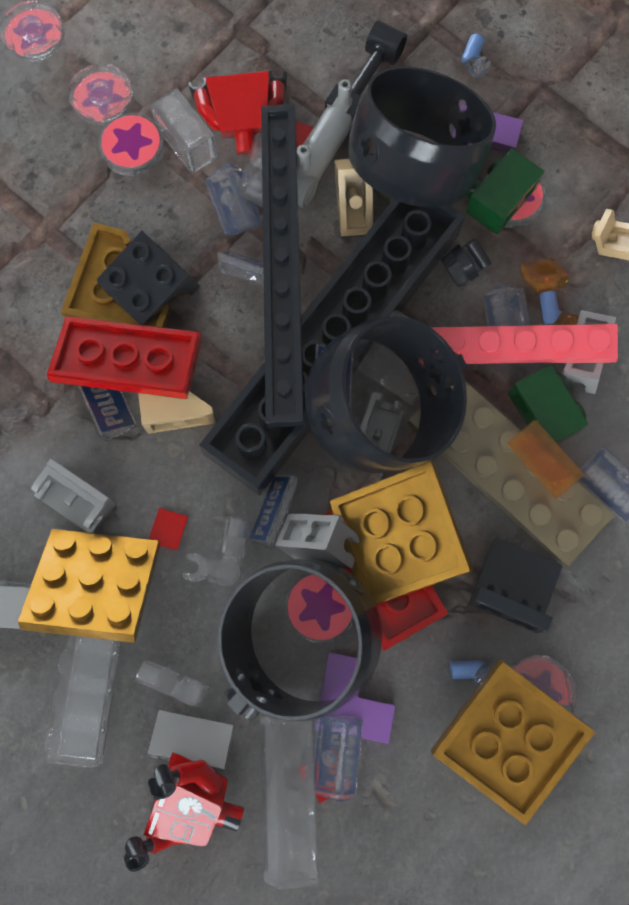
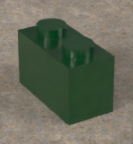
[466,148,544,235]
[508,365,589,452]

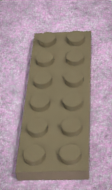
[407,381,615,568]

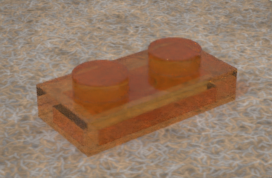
[507,420,585,499]

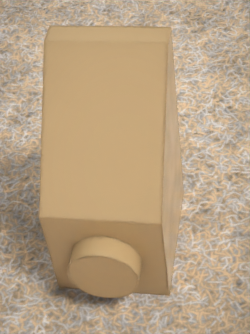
[334,159,373,237]
[138,391,217,434]

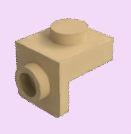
[592,209,629,260]

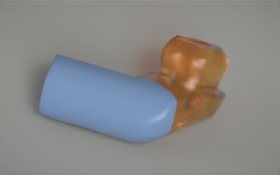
[539,291,579,325]

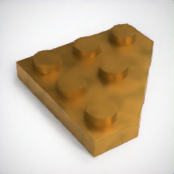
[60,222,171,328]

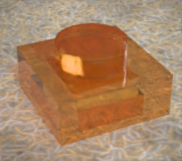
[520,258,568,293]

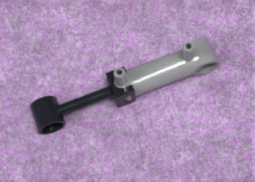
[297,20,408,209]

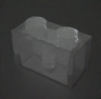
[150,88,218,174]

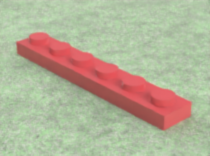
[402,324,618,364]

